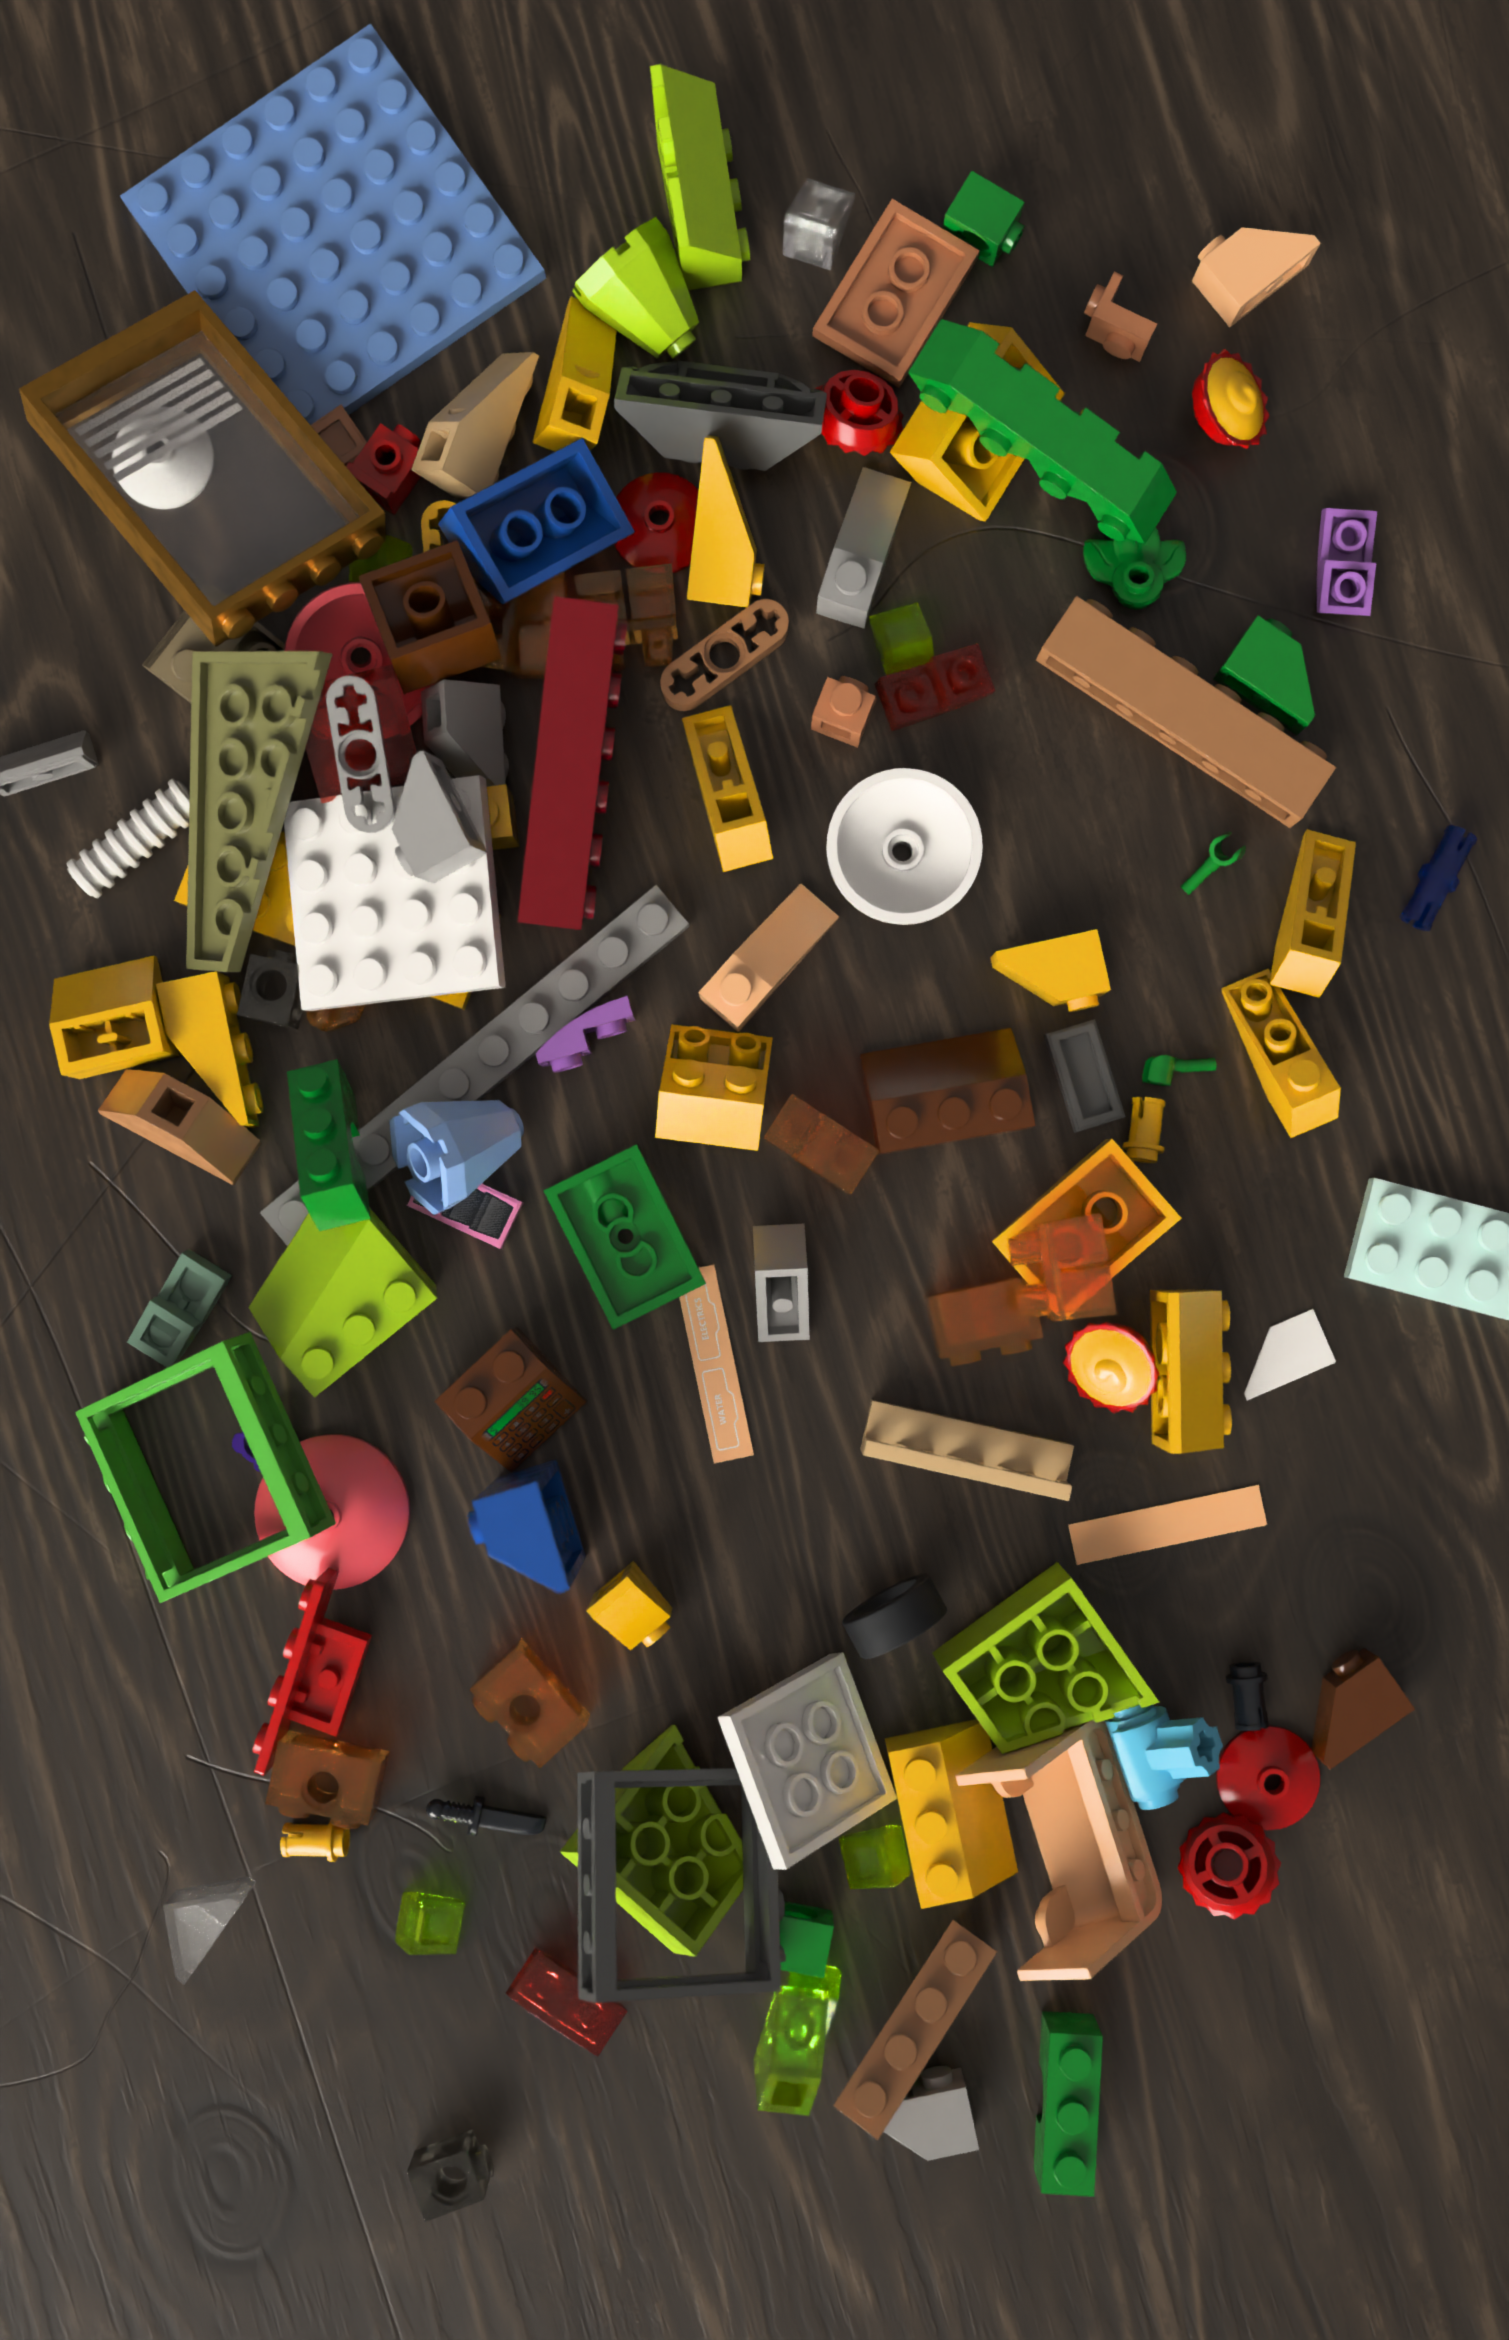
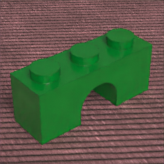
[287,1059,371,1231]
[1033,2011,1103,2197]

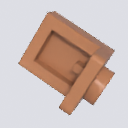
[1084,271,1157,362]

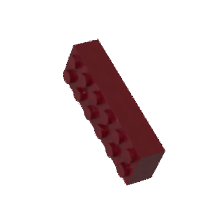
[518,596,628,930]

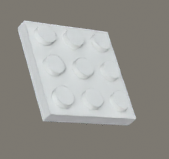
[718,1652,897,1869]

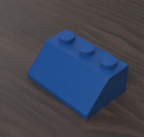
[438,438,635,604]

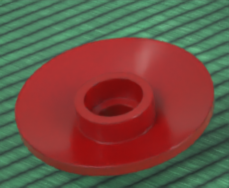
[614,472,699,575]
[1216,1725,1320,1830]

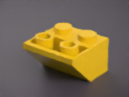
[49,955,180,1079]
[655,1024,773,1151]

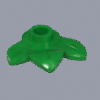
[1083,528,1186,610]

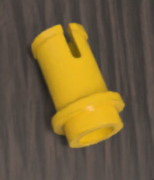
[1122,1097,1166,1163]
[280,1819,350,1862]

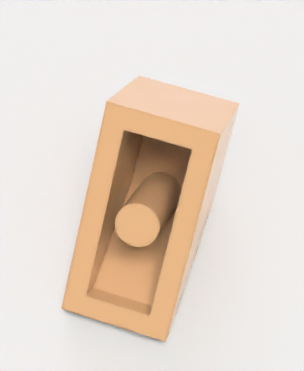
[1192,227,1321,327]

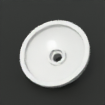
[826,768,983,925]

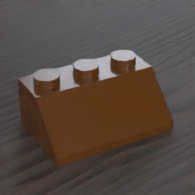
[860,1028,1036,1155]

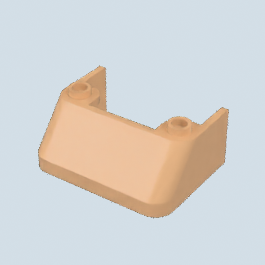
[955,1720,1162,1981]

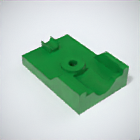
[543,1144,706,1330]

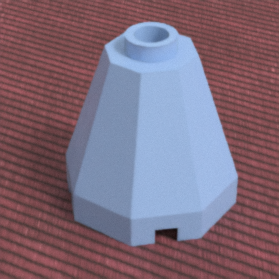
[389,1100,524,1215]

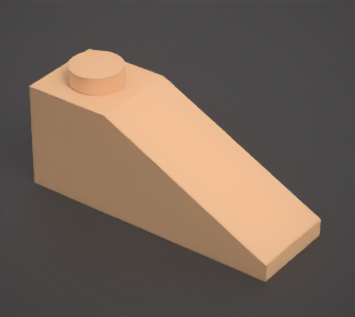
[699,884,839,1032]

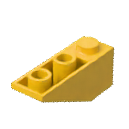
[532,296,617,452]
[1222,968,1341,1138]
[156,971,263,1128]

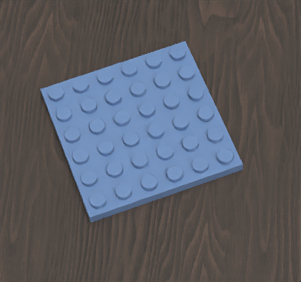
[120,23,546,443]

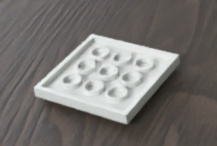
[284,775,506,1011]

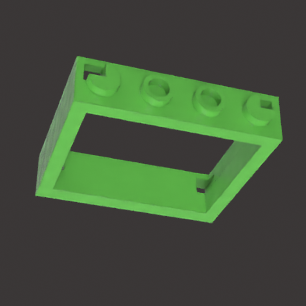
[75,1332,336,1603]

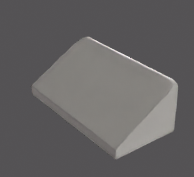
[0,731,99,797]

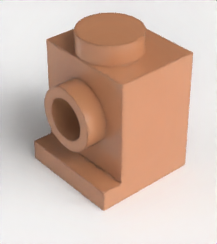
[811,676,877,748]

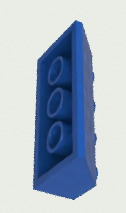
[468,1459,586,1593]

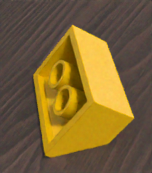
[890,322,1065,522]
[1150,1289,1232,1454]
[885,1719,1018,1909]

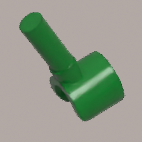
[1180,832,1246,895]
[1142,1055,1216,1086]

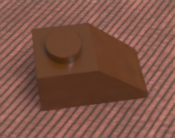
[1311,1648,1415,1770]

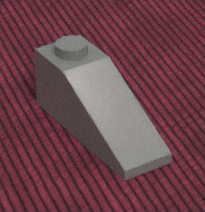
[816,467,911,629]

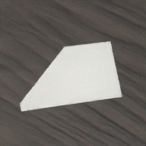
[1244,1309,1336,1400]

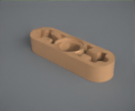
[660,599,789,711]

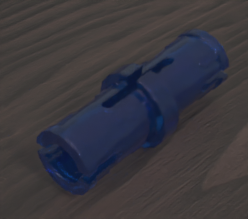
[1399,825,1478,931]

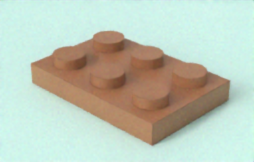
[812,199,980,388]

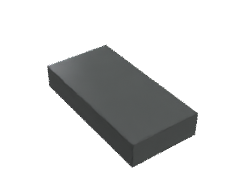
[1044,1019,1126,1133]

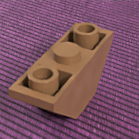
[98,1069,261,1186]

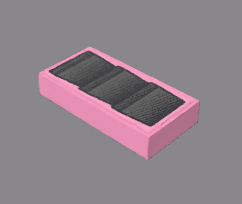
[407,1184,523,1249]

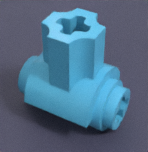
[1105,1704,1223,1810]

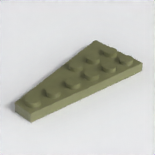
[186,651,332,972]

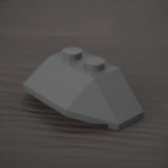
[614,361,827,471]

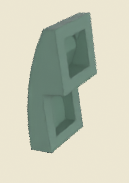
[127,1249,232,1368]

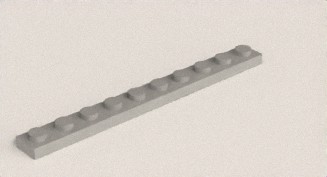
[260,885,690,1246]

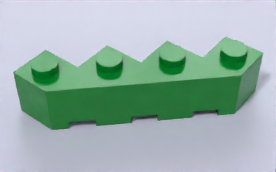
[908,319,1177,544]

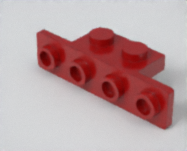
[253,1568,373,1776]

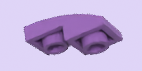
[1317,508,1377,616]
[535,996,636,1073]

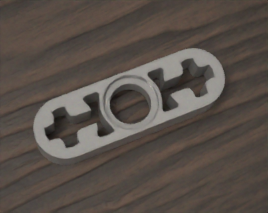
[326,676,395,833]

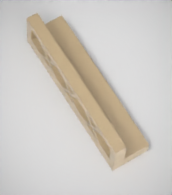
[860,1399,1074,1501]

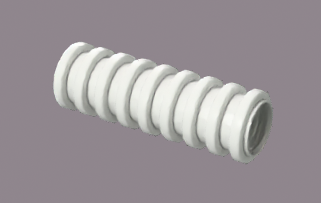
[66,778,190,899]

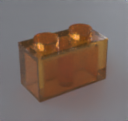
[924,1276,1043,1366]

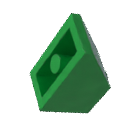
[1213,615,1315,736]

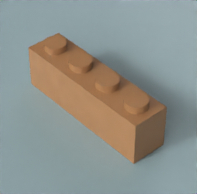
[833,1920,997,2140]

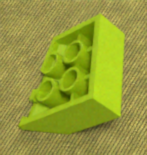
[650,64,750,291]
[249,1207,437,1398]
[932,1562,1159,1754]
[560,1725,743,1957]

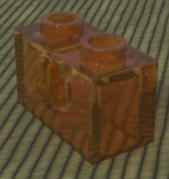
[763,1094,880,1195]
[470,1638,590,1768]
[265,1730,390,1829]

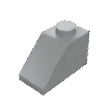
[391,750,488,883]
[753,1224,810,1342]

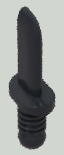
[426,1796,547,1836]

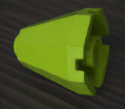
[572,217,699,359]

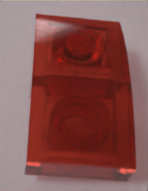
[875,643,995,731]
[506,1947,628,2056]

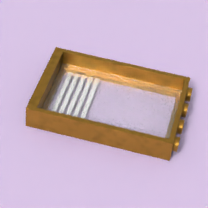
[19,290,386,647]

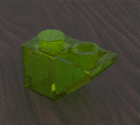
[754,1986,829,2116]

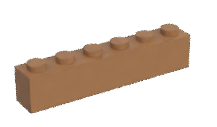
[1036,596,1336,828]

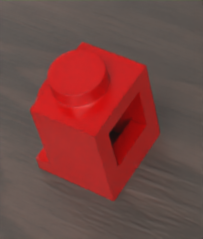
[346,423,422,515]

